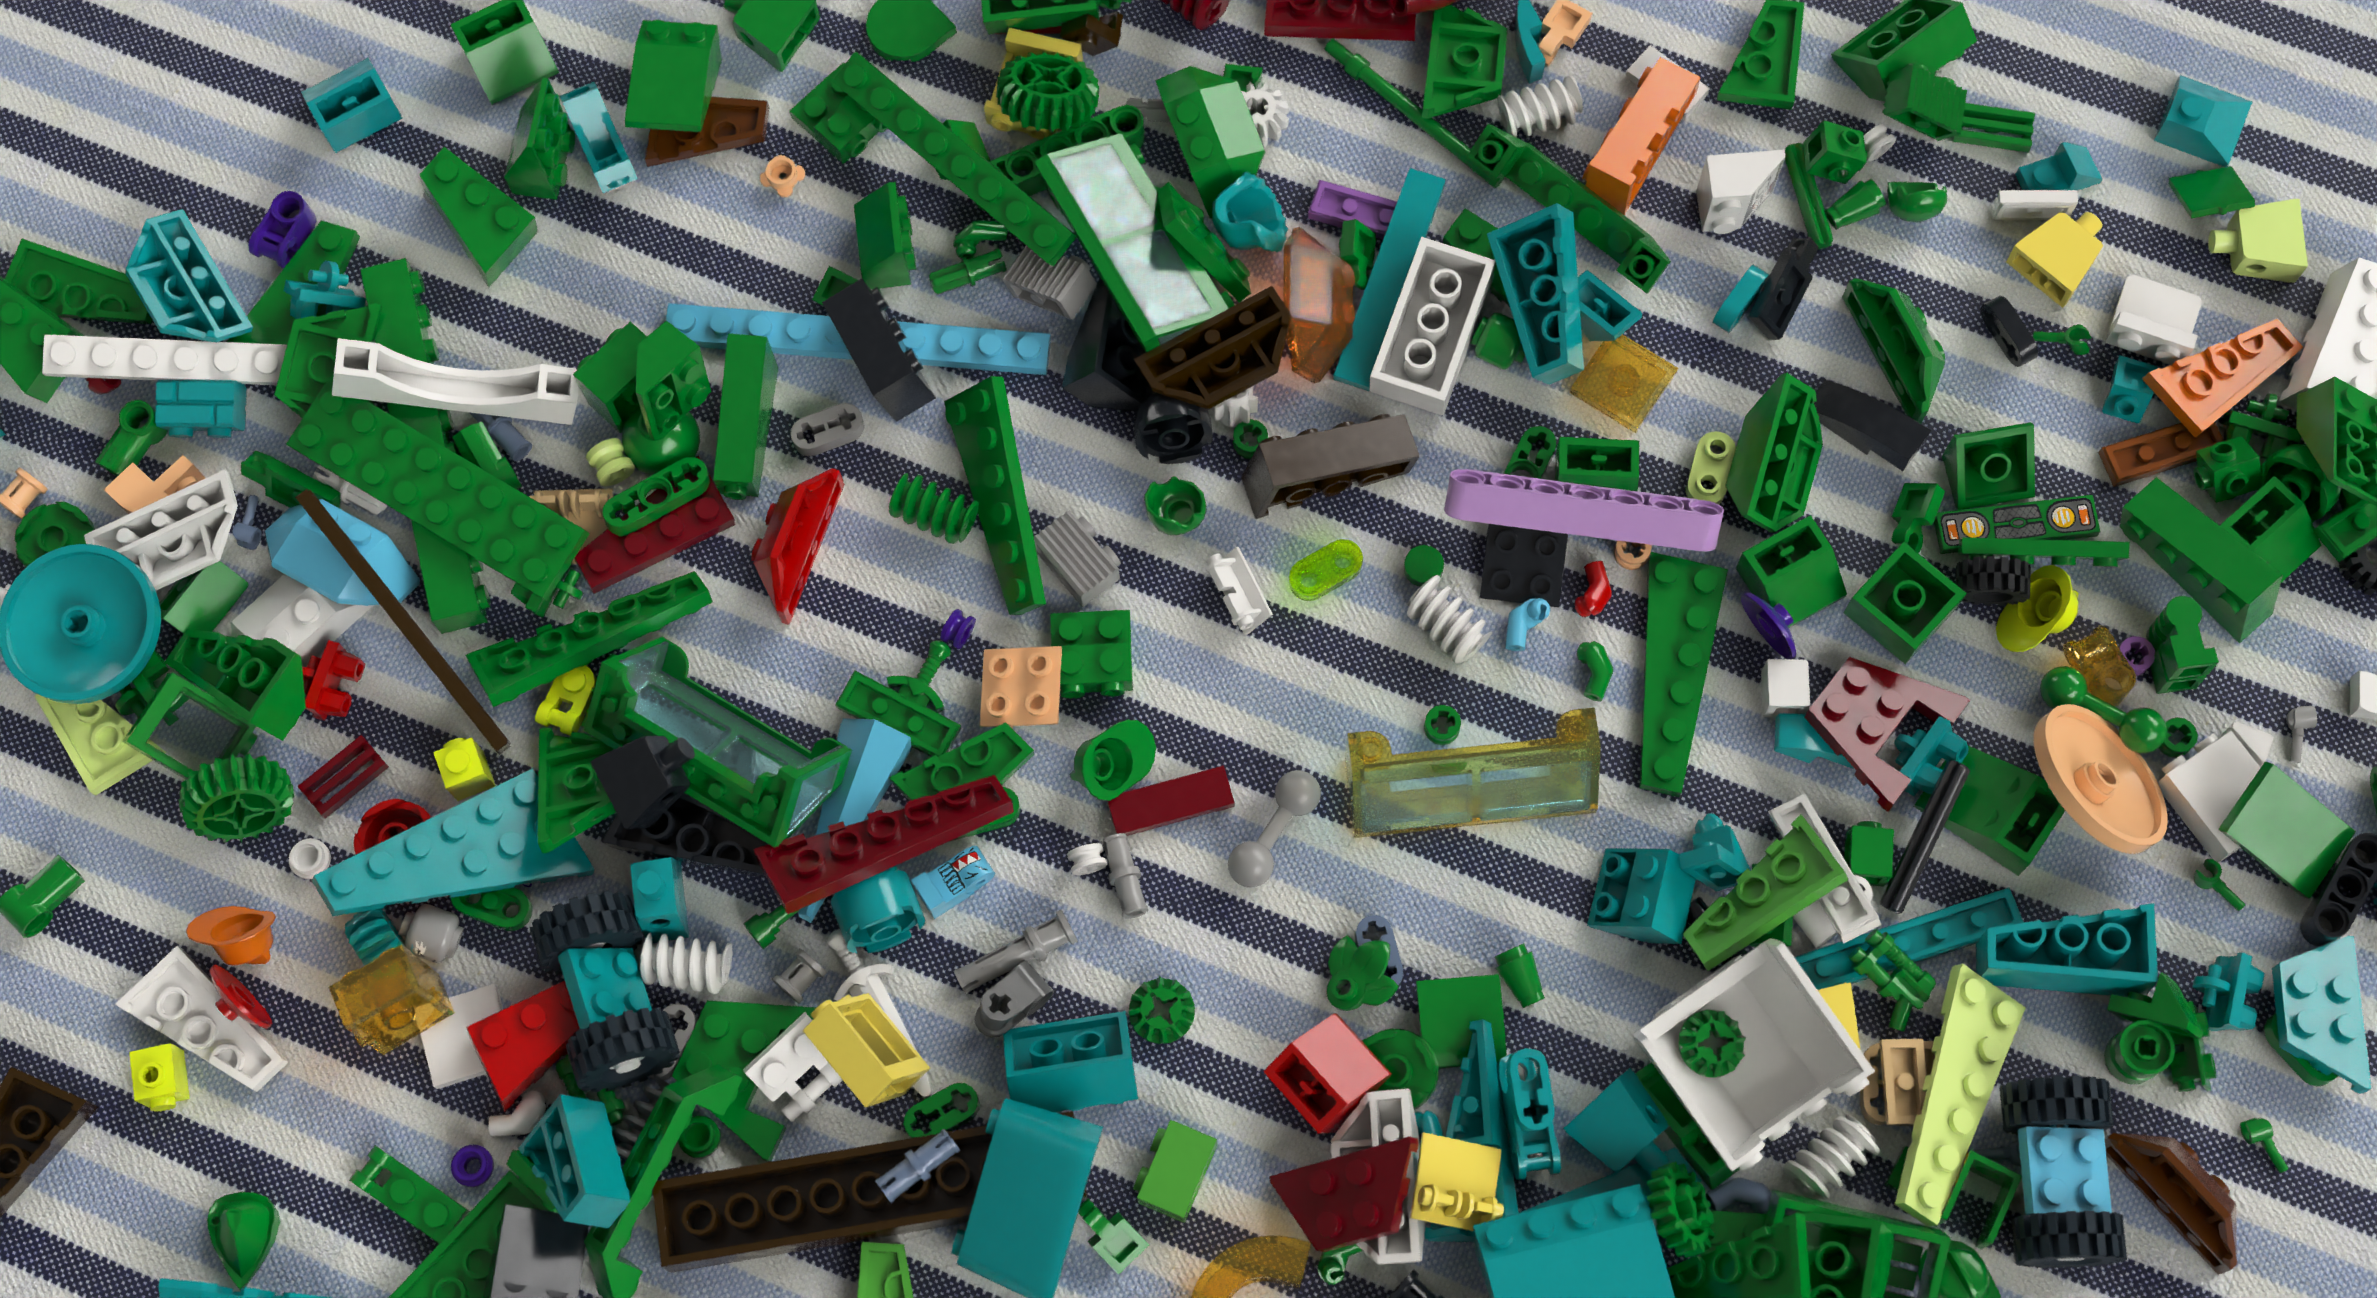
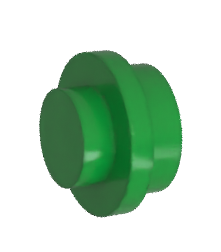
[678,1116,721,1158]

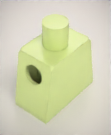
[2208,199,2308,282]

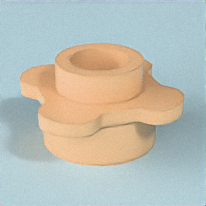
[760,155,805,197]

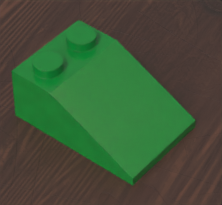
[625,20,722,132]

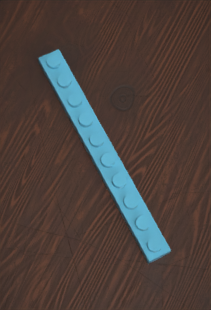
[666,303,1051,375]

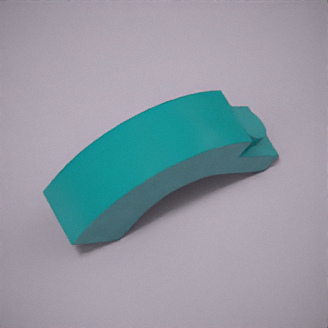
[560,82,638,193]

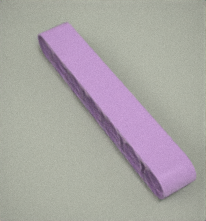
[1444,469,1724,552]

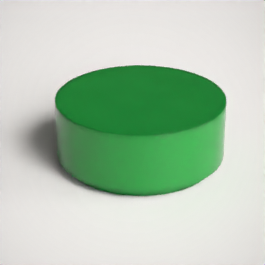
[1404,545,1444,587]

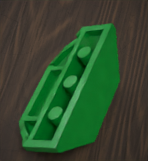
[1155,66,1265,219]
[1842,278,1945,424]
[1725,373,1823,533]

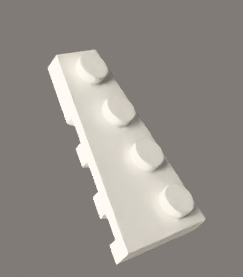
[115,946,288,1092]

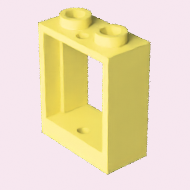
[803,993,930,1108]

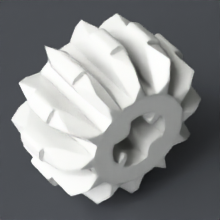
[1241,82,1289,148]

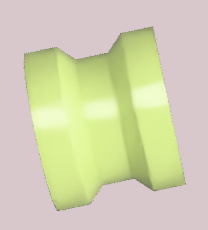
[585,438,635,486]

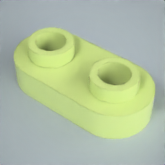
[1686,431,1736,505]

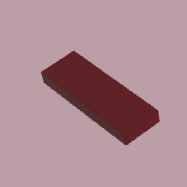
[1107,765,1235,836]

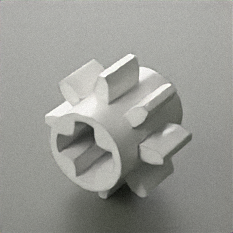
[1211,386,1258,427]

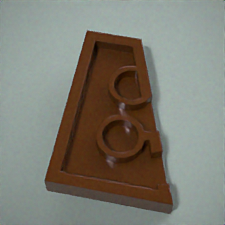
[645,97,770,167]

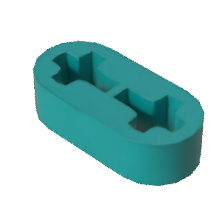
[1712,264,1770,333]

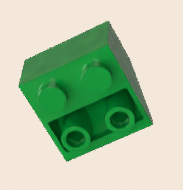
[450,0,559,105]
[854,182,917,290]
[636,321,712,441]
[1555,437,1640,491]
[2220,476,2321,583]
[1735,515,1847,628]

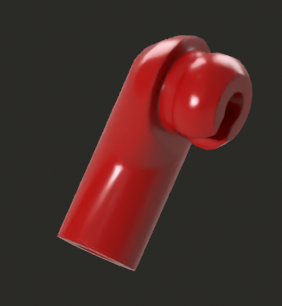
[1574,561,1612,617]

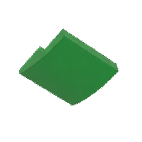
[1416,974,1507,1069]

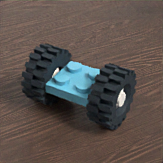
[2000,1076,2127,1268]

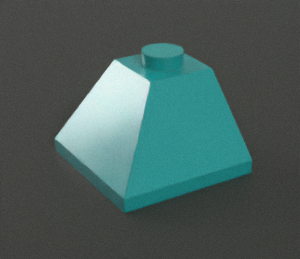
[2154,75,2253,167]

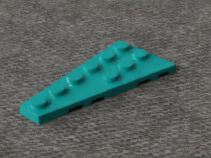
[312,768,595,916]

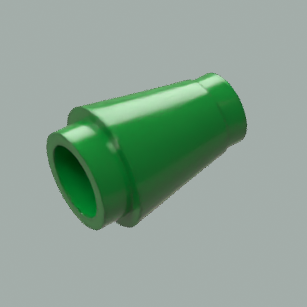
[1825,179,1886,230]
[1494,943,1545,1008]

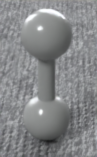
[1228,770,1321,888]

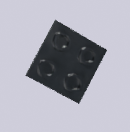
[1480,524,1568,608]

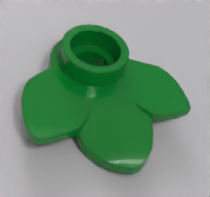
[1326,936,1399,1011]

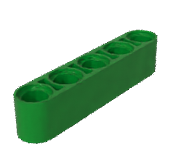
[975,105,1145,211]

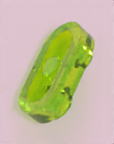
[1289,539,1363,601]

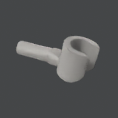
[2286,705,2317,763]

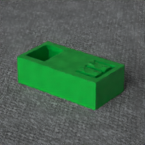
[1764,1189,1951,1298]

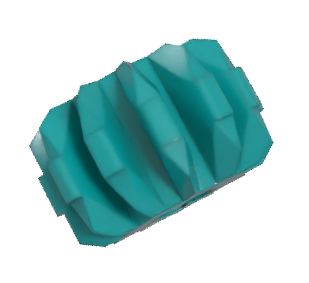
[345,909,410,979]

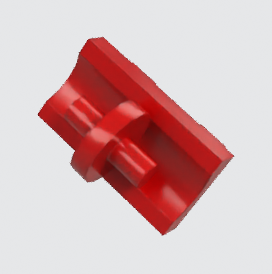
[302,640,365,721]

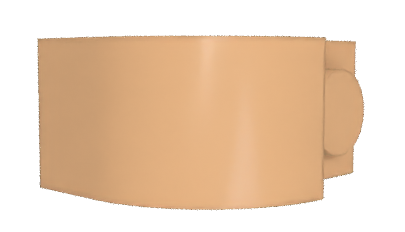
[104,455,205,514]

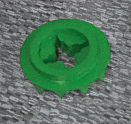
[1128,977,1195,1044]
[1679,1009,1746,1078]

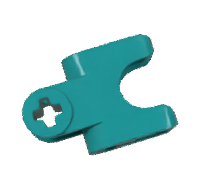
[1497,1048,1561,1180]

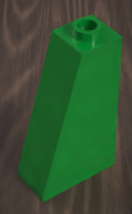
[713,333,778,500]

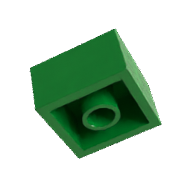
[573,321,647,434]
[1843,542,1967,665]

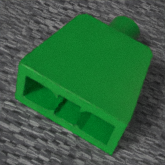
[724,0,820,72]

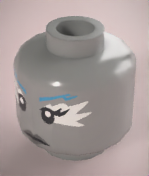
[398,904,464,963]

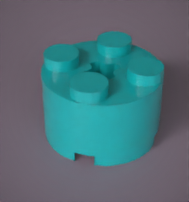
[831,866,925,954]

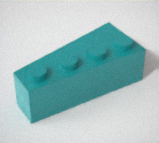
[1487,203,1584,385]

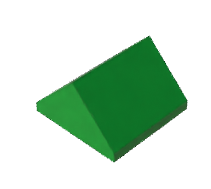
[1942,422,2035,510]

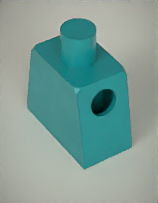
[630,857,690,943]
[1563,1068,1670,1177]

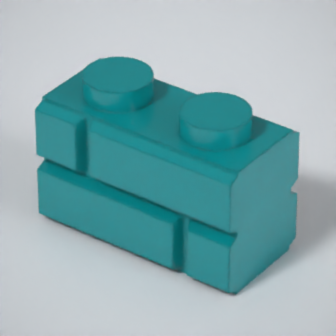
[155,380,247,438]

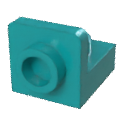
[2102,355,2158,423]

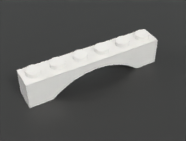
[332,338,579,425]

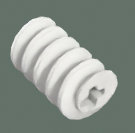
[1498,75,1583,137]
[1407,575,1493,664]
[640,932,732,994]
[1783,1114,1880,1199]

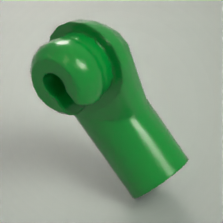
[1577,641,1613,702]

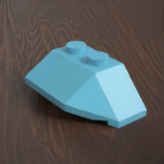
[265,499,420,606]

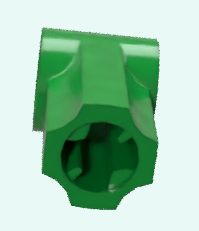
[95,400,167,477]
[453,421,522,490]
[0,855,85,938]

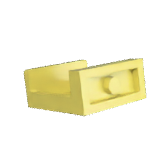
[984,28,1083,140]

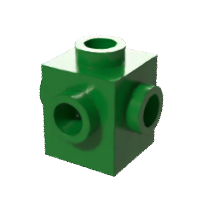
[1803,120,1867,184]
[2193,436,2262,503]

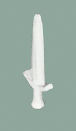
[827,929,932,1097]

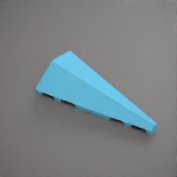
[798,718,912,923]

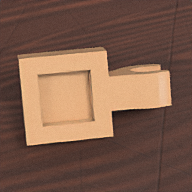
[1538,0,1592,66]

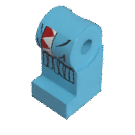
[911,846,995,919]

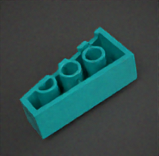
[1976,903,2158,997]

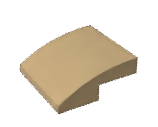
[1880,1039,1935,1126]

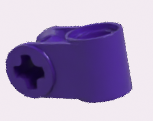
[249,191,316,269]

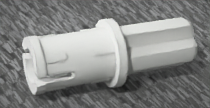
[313,465,387,515]

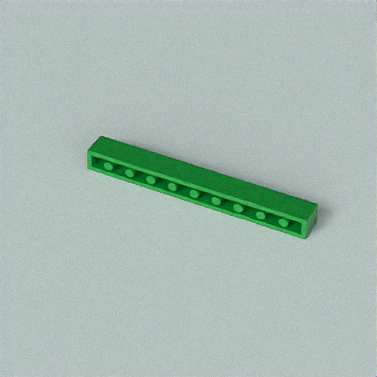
[360,258,491,634]

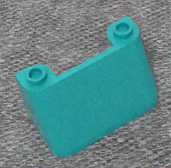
[951,1098,1103,1298]

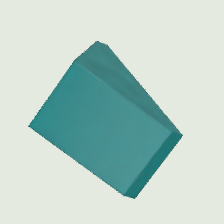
[1578,270,1642,341]

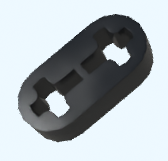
[1980,296,2038,367]

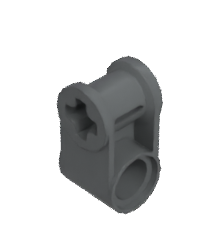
[974,961,1054,1038]

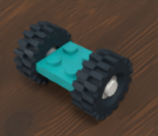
[530,891,680,1092]

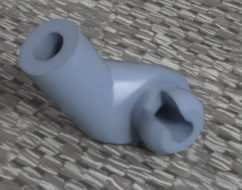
[1706,1177,1771,1214]

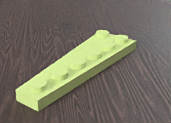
[1895,963,2026,1227]

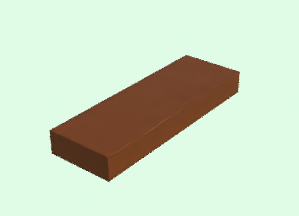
[2098,422,2224,487]

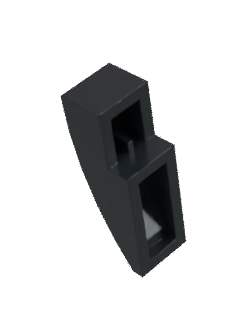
[1814,379,1931,471]

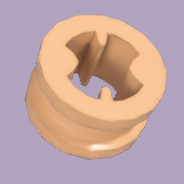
[1614,540,1652,570]

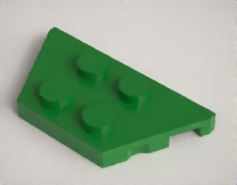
[1422,5,1508,119]
[274,303,382,418]
[538,728,616,854]

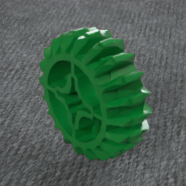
[996,51,1099,133]
[178,753,294,843]

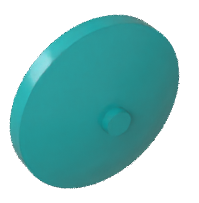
[0,544,161,704]

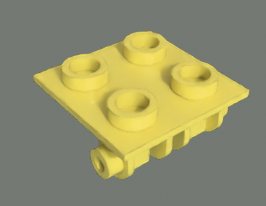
[1410,1133,1504,1231]

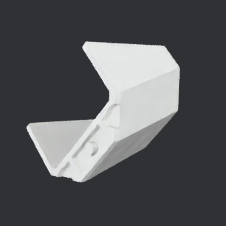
[1632,938,1875,1171]

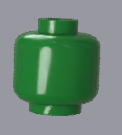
[1470,312,1525,370]

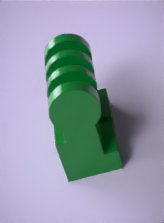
[2146,596,2219,694]

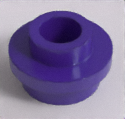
[451,1144,494,1187]

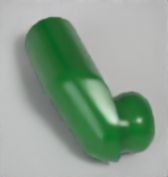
[953,221,1008,259]
[1317,1244,1363,1285]

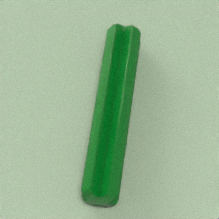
[1785,143,1833,250]

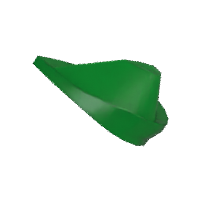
[207,1192,280,1290]

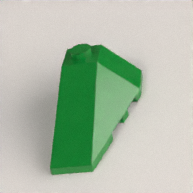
[164,629,306,741]
[1796,1211,1895,1298]

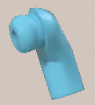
[1505,598,1550,651]

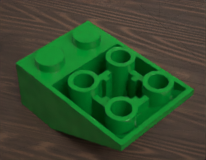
[504,78,575,200]
[2296,376,2377,507]
[1913,746,2066,876]

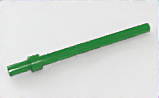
[1324,38,1504,188]

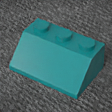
[1003,1011,1138,1112]

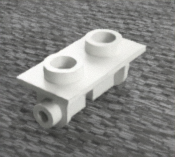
[1206,547,1273,635]

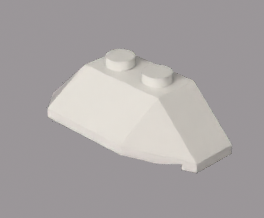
[84,470,238,590]
[231,574,373,667]
[1331,1089,1425,1265]

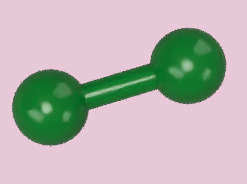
[2040,666,2167,753]

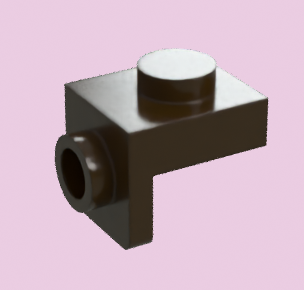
[1060,11,1123,56]

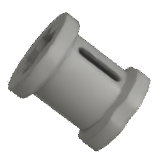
[772,948,827,1004]

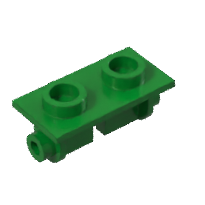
[2169,1001,2217,1092]

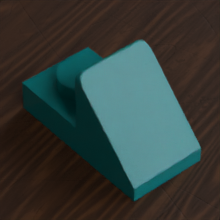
[2015,142,2103,191]
[1679,825,1751,892]

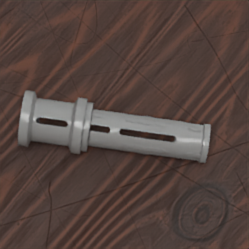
[954,909,1078,994]

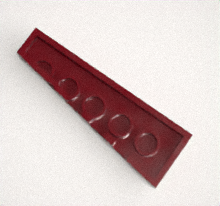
[754,775,1014,915]

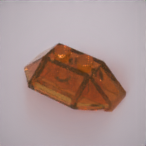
[1283,227,1355,384]

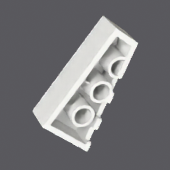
[2279,257,2377,408]

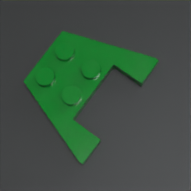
[672,1000,817,1162]

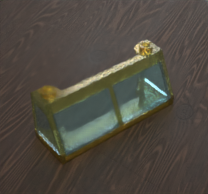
[1345,708,1601,838]

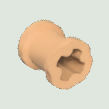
[0,467,48,519]

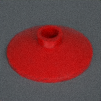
[209,965,273,1029]

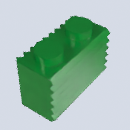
[1882,63,1967,141]

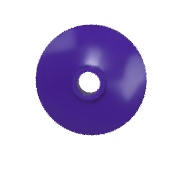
[1741,592,1796,659]

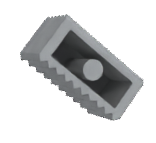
[1002,246,1097,320]
[1034,511,1121,607]

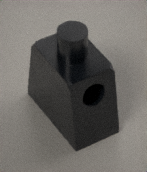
[591,736,695,829]

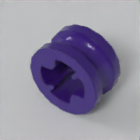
[940,609,976,649]

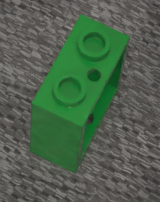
[122,672,258,780]

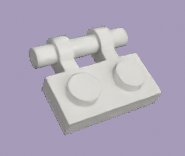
[743,1012,843,1122]

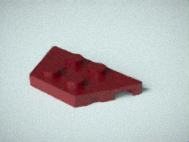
[1269,1137,1419,1252]

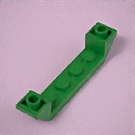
[1467,124,1671,294]
[584,1064,743,1298]

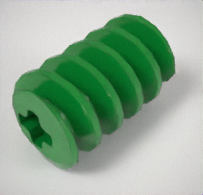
[889,473,979,544]

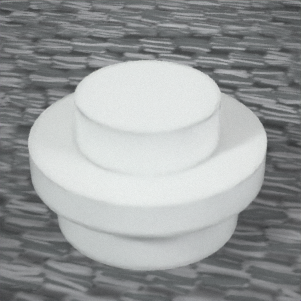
[289,838,331,879]

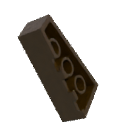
[0,1067,98,1218]

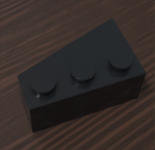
[822,279,936,422]

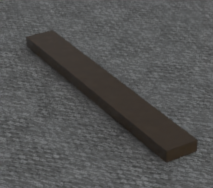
[295,489,511,755]

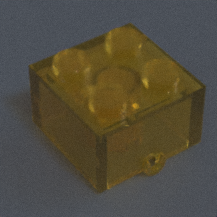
[329,944,455,1055]

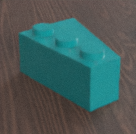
[518,1094,630,1228]

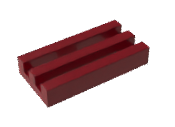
[297,735,389,819]

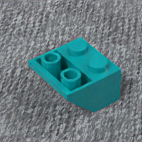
[301,58,403,153]
[1587,848,1696,944]

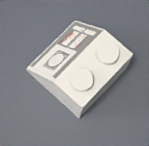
[1696,150,1785,234]

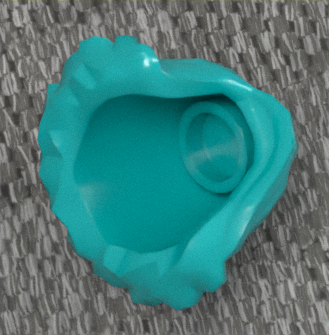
[1212,172,1288,252]

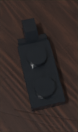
[1748,237,1819,340]

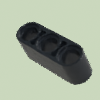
[2300,833,2377,947]

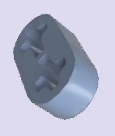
[1355,915,1403,987]

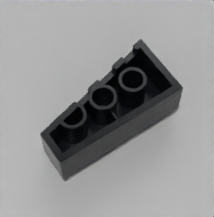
[602,793,768,879]

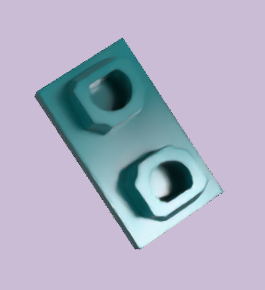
[284,261,366,319]
[1894,716,1969,796]
[2193,952,2265,1032]

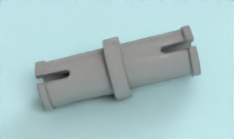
[1101,833,1149,919]

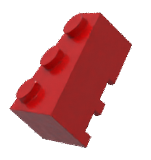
[466,981,580,1111]

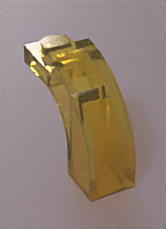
[1191,1235,1311,1298]

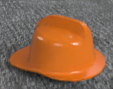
[186,906,276,965]

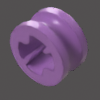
[2114,636,2155,676]

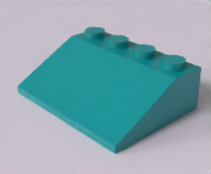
[1473,1184,1675,1298]

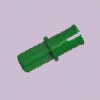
[929,248,1007,294]

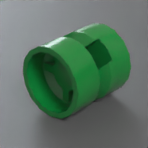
[2104,1020,2175,1085]

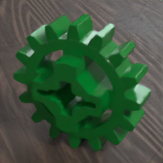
[1647,1162,1715,1258]

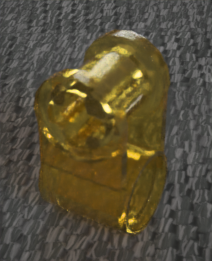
[2063,625,2136,706]

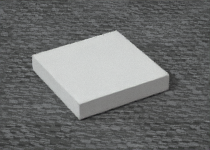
[414,984,503,1089]

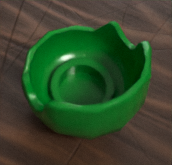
[1887,182,1948,223]
[1144,476,1207,535]

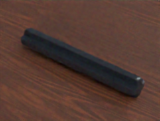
[1880,760,1970,914]

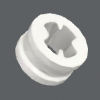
[1864,124,1896,162]
[1067,843,1107,875]

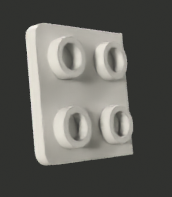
[2105,275,2202,365]

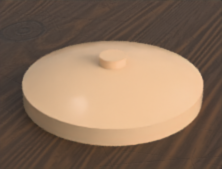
[2033,704,2168,854]

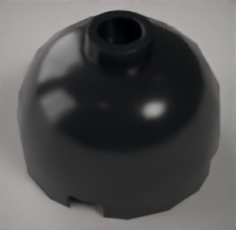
[1134,393,1213,464]

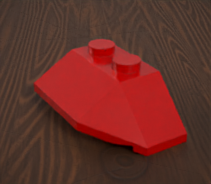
[751,468,845,625]

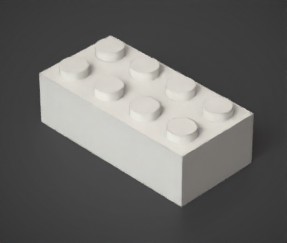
[1370,237,1496,416]

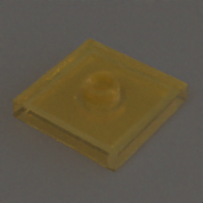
[1570,334,1678,433]

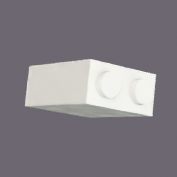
[2158,731,2261,863]

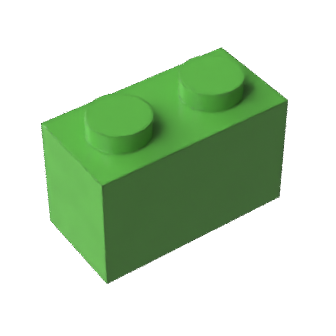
[1133,1119,1218,1223]

